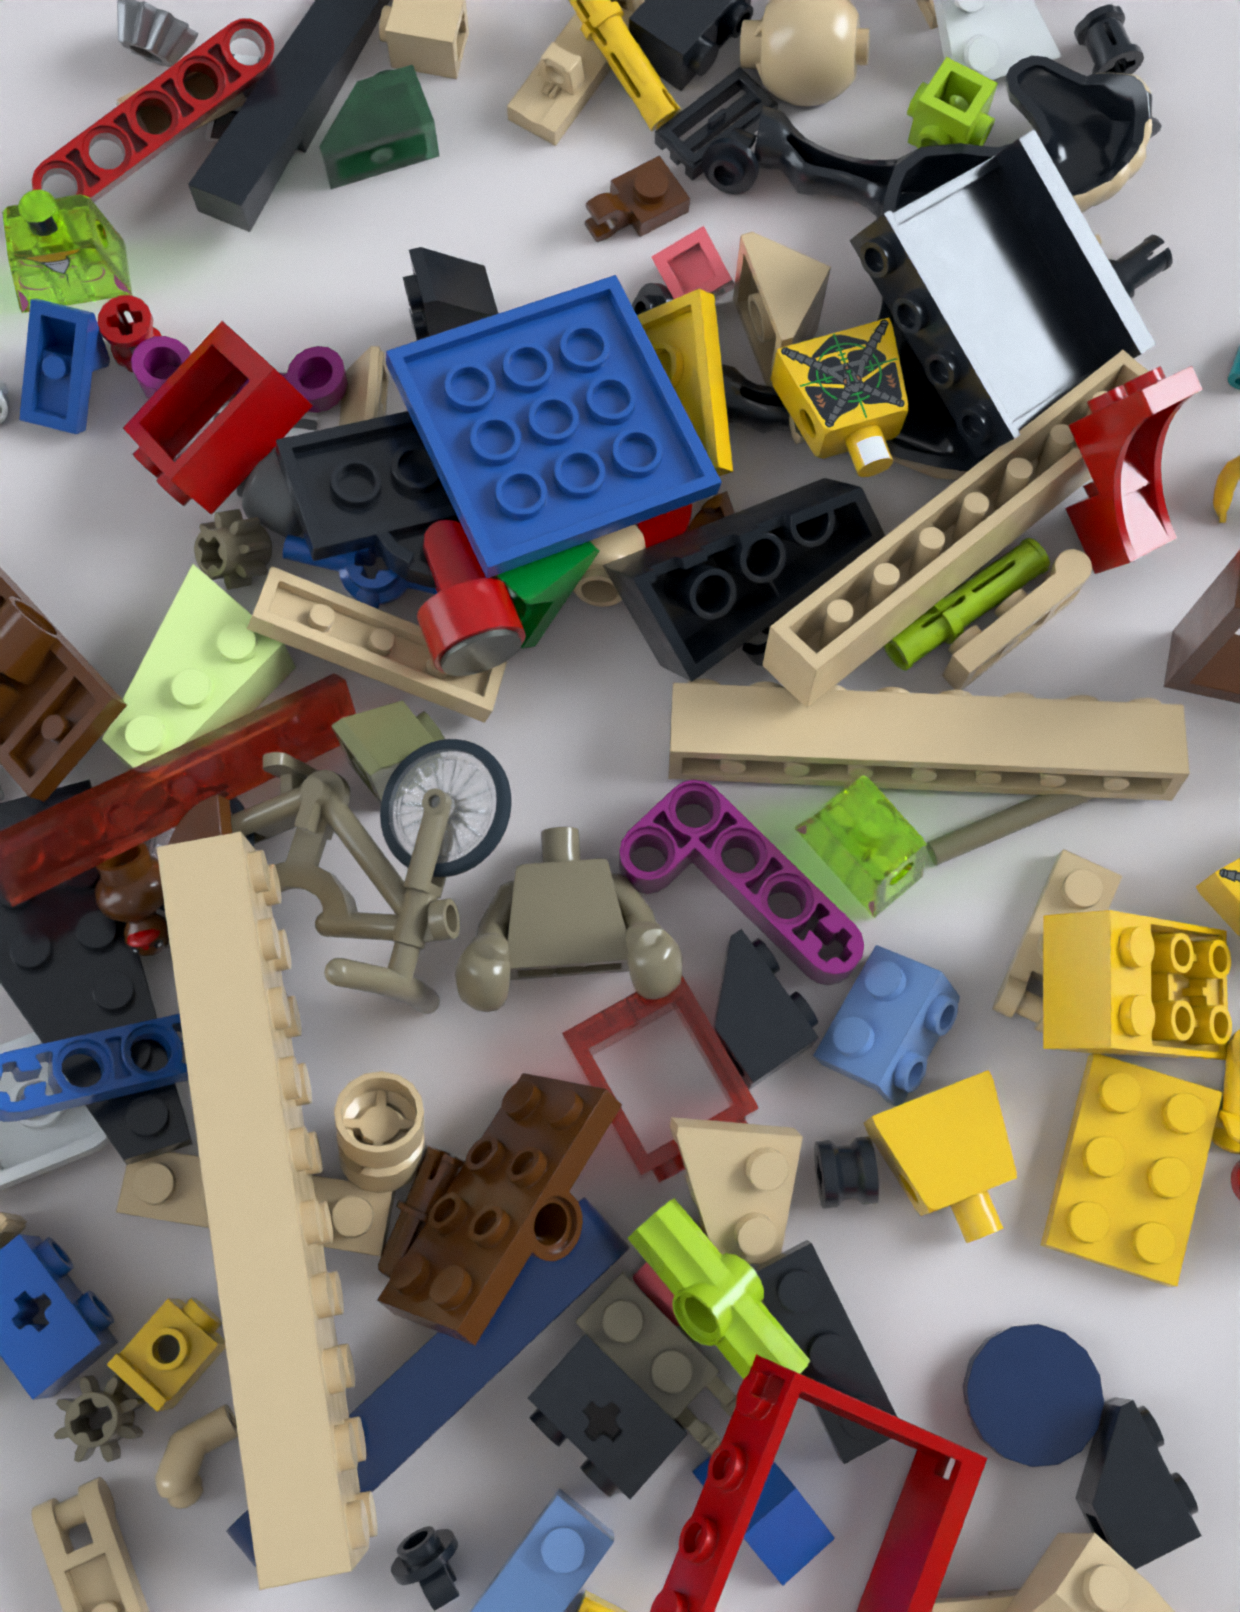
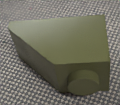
[332,700,446,804]

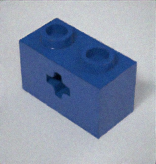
[0,1234,119,1400]

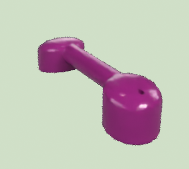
[131,336,348,413]

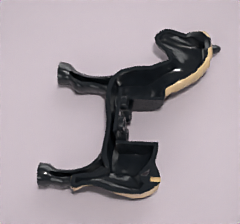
[722,55,1162,480]

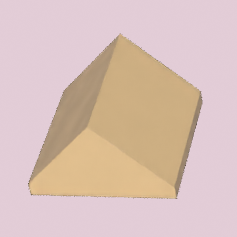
[733,232,831,387]

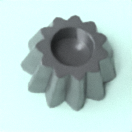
[117,0,199,67]

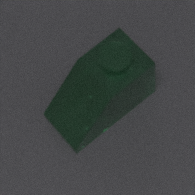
[319,64,439,190]

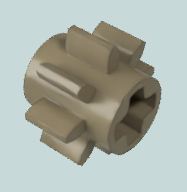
[194,509,272,590]
[54,1375,146,1463]

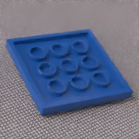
[386,275,722,578]

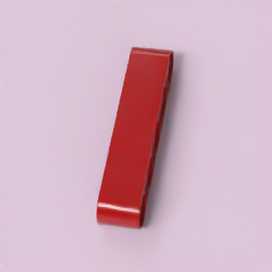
[31,18,274,220]

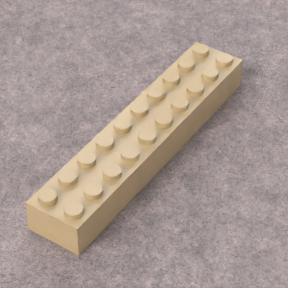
[156,832,378,1591]

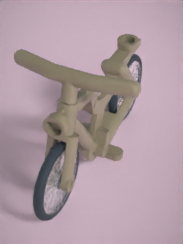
[135,739,512,1014]

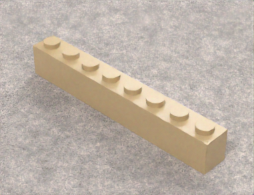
[762,350,1149,708]
[668,679,1190,801]

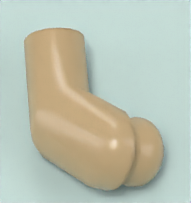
[155,1404,238,1509]

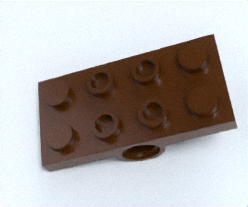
[0,567,127,802]
[377,1073,622,1346]

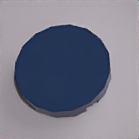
[963,1324,1104,1467]

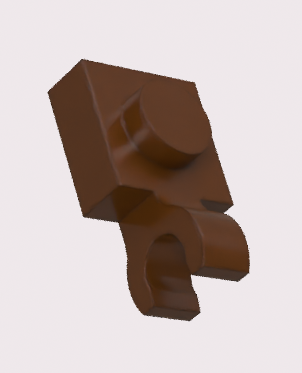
[584,155,690,242]

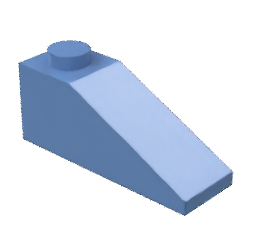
[469,1488,614,1612]

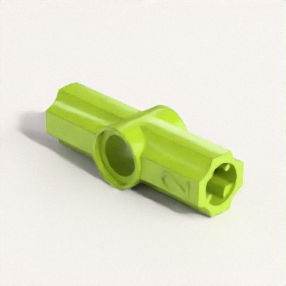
[627,1198,810,1379]

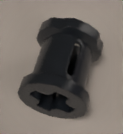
[1074,4,1144,74]

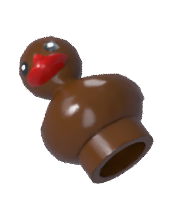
[95,842,169,956]

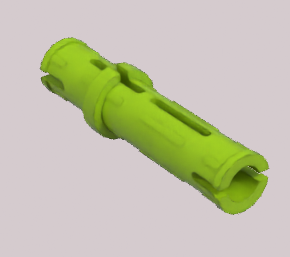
[883,538,1050,671]

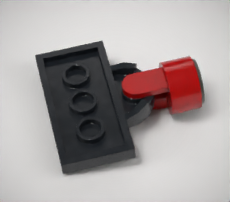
[275,411,526,676]

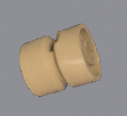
[334,1071,425,1193]

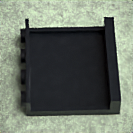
[849,129,1156,459]

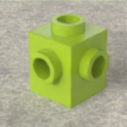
[907,57,998,148]

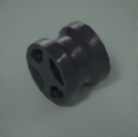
[814,1136,879,1209]

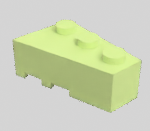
[102,564,296,798]

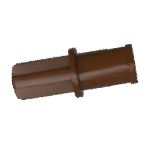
[378,1145,465,1278]

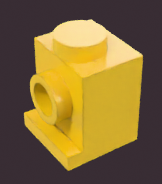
[107,1297,226,1412]

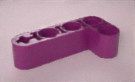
[619,780,864,985]

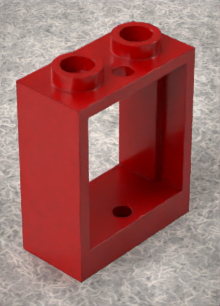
[123,321,313,515]

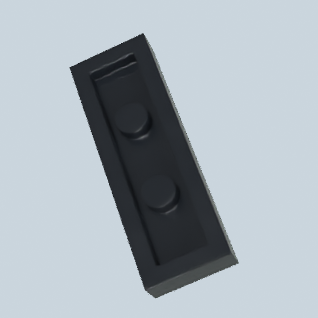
[753,1240,897,1464]

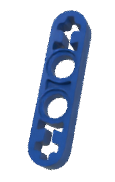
[0,1014,189,1122]

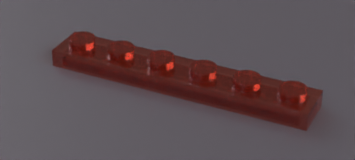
[0,673,356,907]

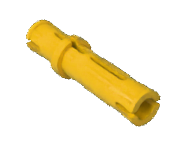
[568,0,681,132]

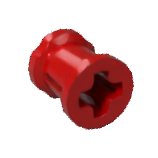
[97,295,162,373]

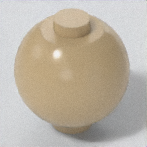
[740,0,870,107]

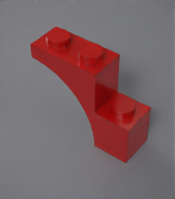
[1065,366,1203,574]

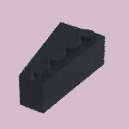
[602,478,885,682]

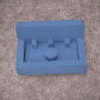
[813,945,960,1106]

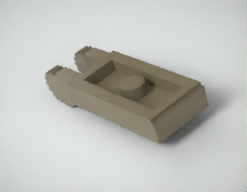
[575,1272,737,1456]

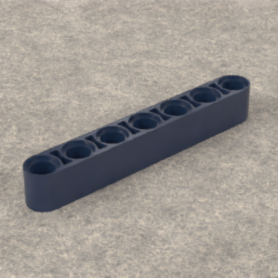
[226,1197,631,1567]

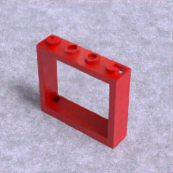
[650,1354,988,1612]

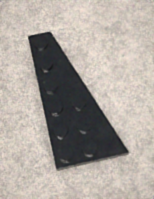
[0,779,193,1165]

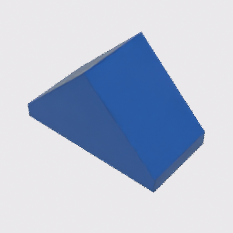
[692,1455,835,1586]

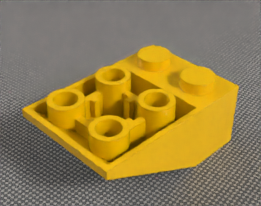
[1043,910,1232,1060]

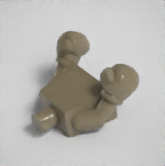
[455,826,683,1012]

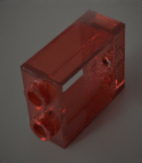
[562,975,759,1183]

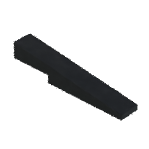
[188,0,390,232]

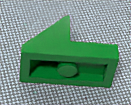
[496,541,600,649]

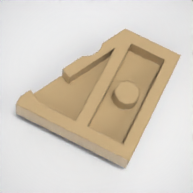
[669,1117,803,1264]

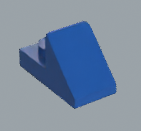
[19,298,110,434]

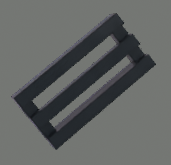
[655,67,778,181]

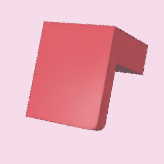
[651,226,735,299]

